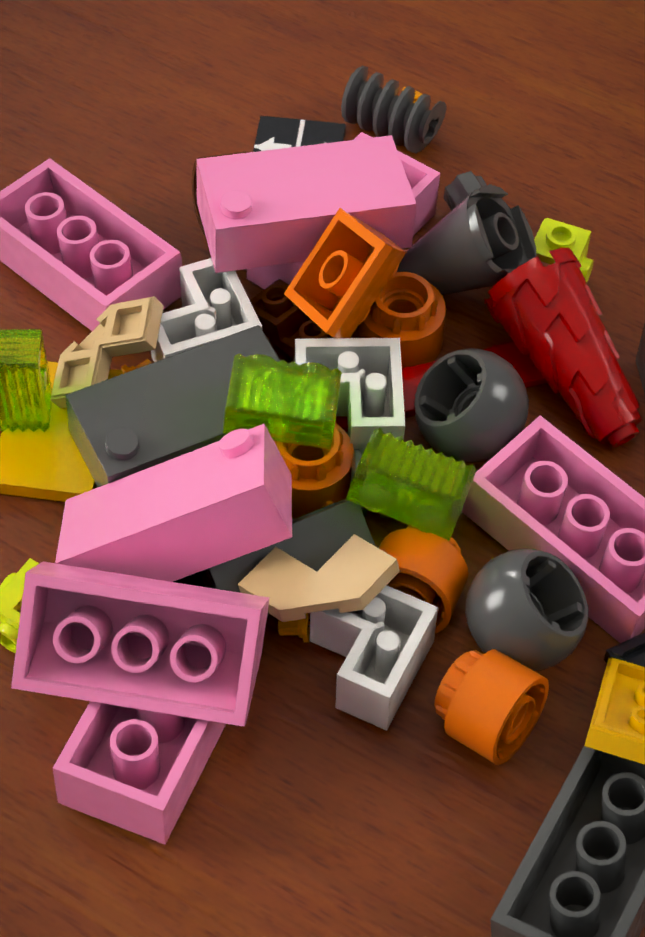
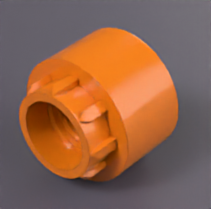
[358,272,446,368]
[270,414,354,519]
[379,524,468,633]
[434,649,549,765]

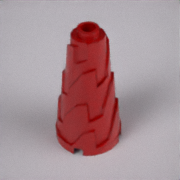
[484,248,642,448]

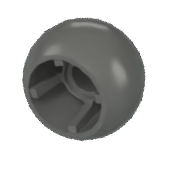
[414,348,529,463]
[465,549,588,671]

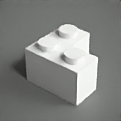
[151,258,262,363]
[294,338,405,460]
[310,585,438,731]

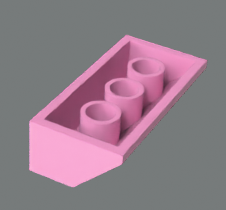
[11,561,270,727]

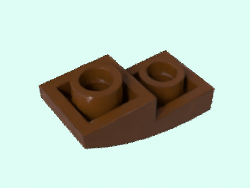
[250,279,352,360]

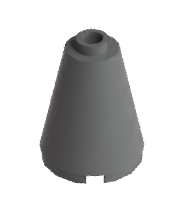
[397,184,536,296]

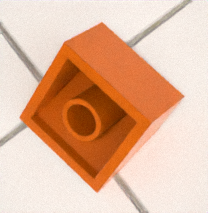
[284,208,407,338]

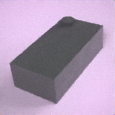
[66,325,305,487]
[490,746,645,937]

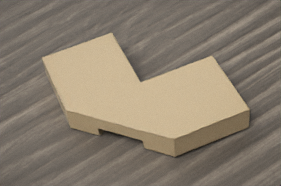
[50,296,164,409]
[238,534,400,622]

